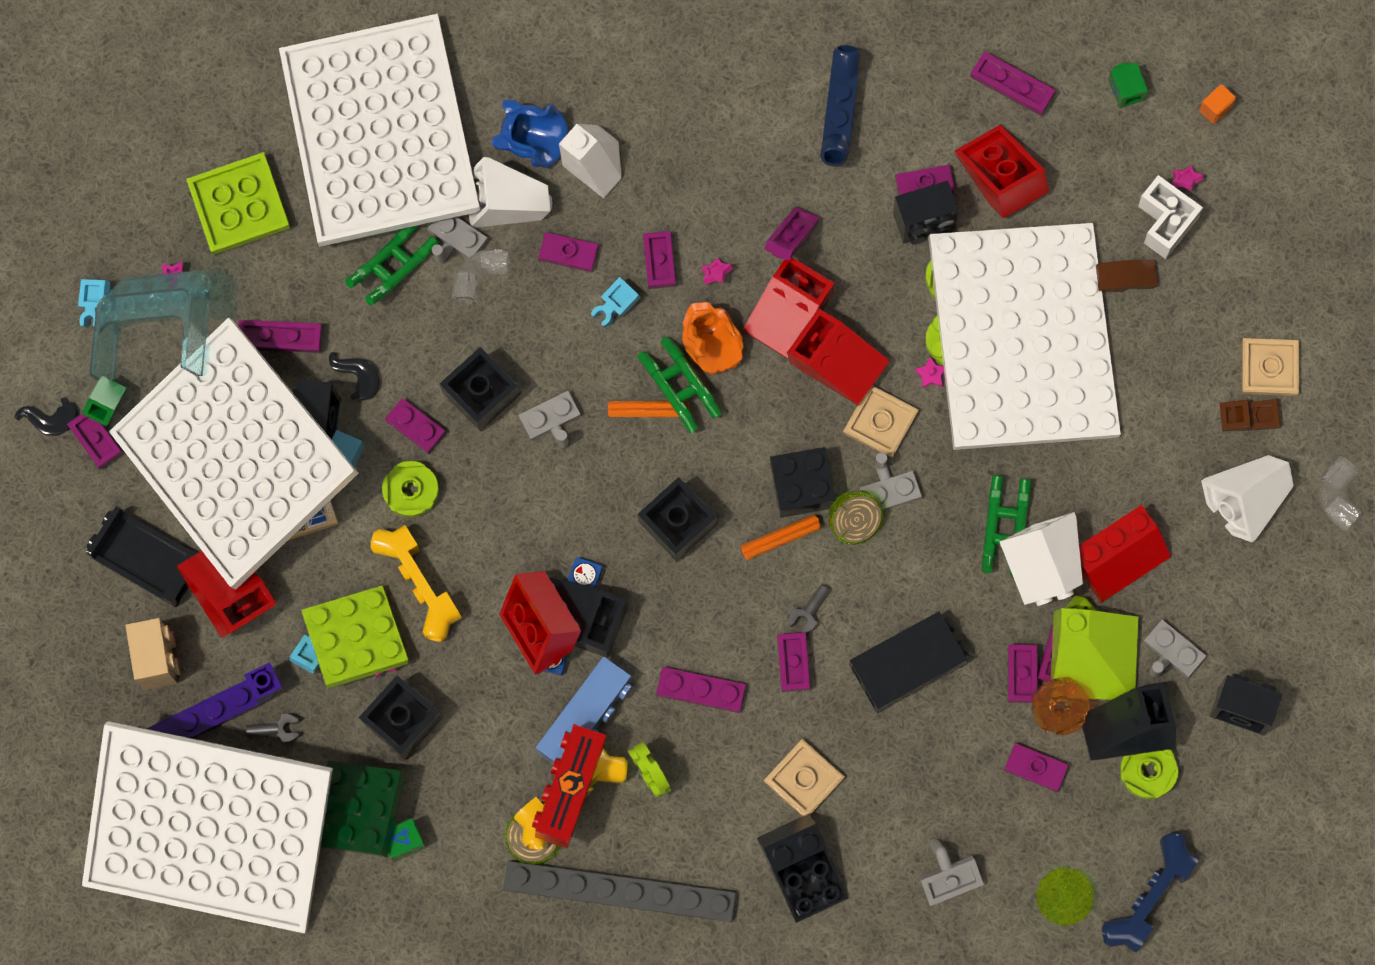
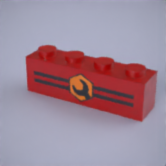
[532,724,606,849]

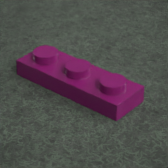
[970,51,1055,116]
[764,206,820,261]
[238,320,322,353]
[656,667,746,713]

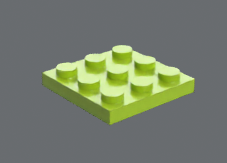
[186,152,290,255]
[301,585,408,689]

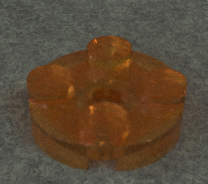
[1032,677,1090,735]

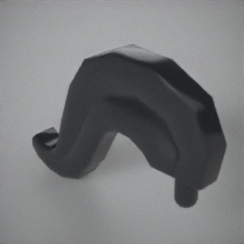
[329,352,380,401]
[14,397,77,436]

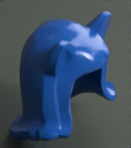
[491,100,568,168]

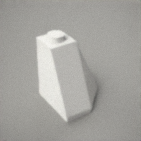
[559,124,622,199]
[469,157,552,228]
[1201,455,1294,542]

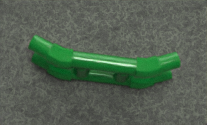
[345,225,439,305]
[637,337,722,433]
[981,475,1031,576]

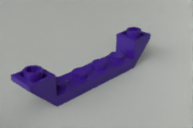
[138,662,282,739]

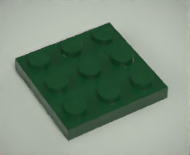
[320,761,406,857]

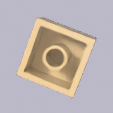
[125,618,181,690]

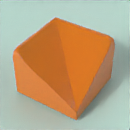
[1199,85,1236,124]

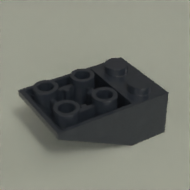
[549,577,628,658]
[1080,683,1176,761]
[757,814,848,923]

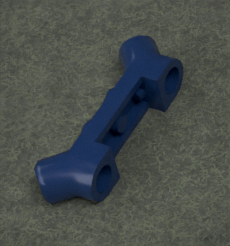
[820,45,861,167]
[1102,833,1200,953]

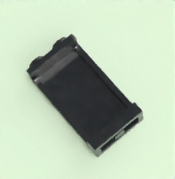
[86,506,198,608]
[849,611,969,714]

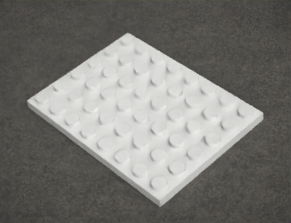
[279,14,480,247]
[928,223,1121,450]
[109,317,359,590]
[82,721,333,933]

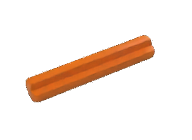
[608,401,690,417]
[741,515,821,560]

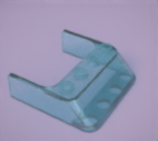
[90,271,211,380]

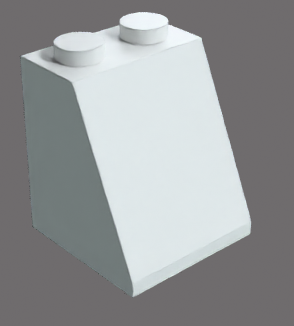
[1000,512,1083,606]

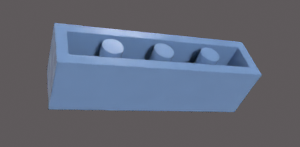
[536,656,633,764]

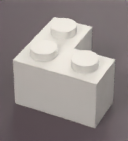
[1138,175,1203,259]

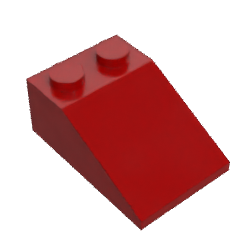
[955,124,1049,218]

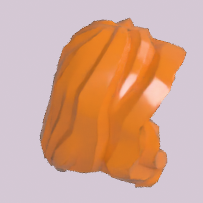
[682,302,743,375]

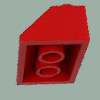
[1079,505,1171,603]
[499,571,581,674]

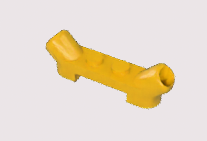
[370,525,462,642]
[514,749,628,850]

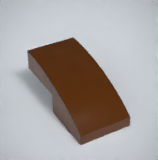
[1095,259,1158,292]
[1220,399,1281,431]

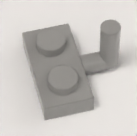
[427,217,488,264]
[518,391,581,448]
[859,453,922,512]
[1143,620,1206,679]
[919,839,984,906]

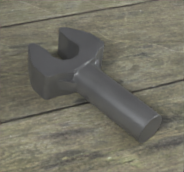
[789,585,830,634]
[246,714,300,744]

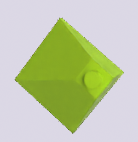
[1050,608,1138,701]

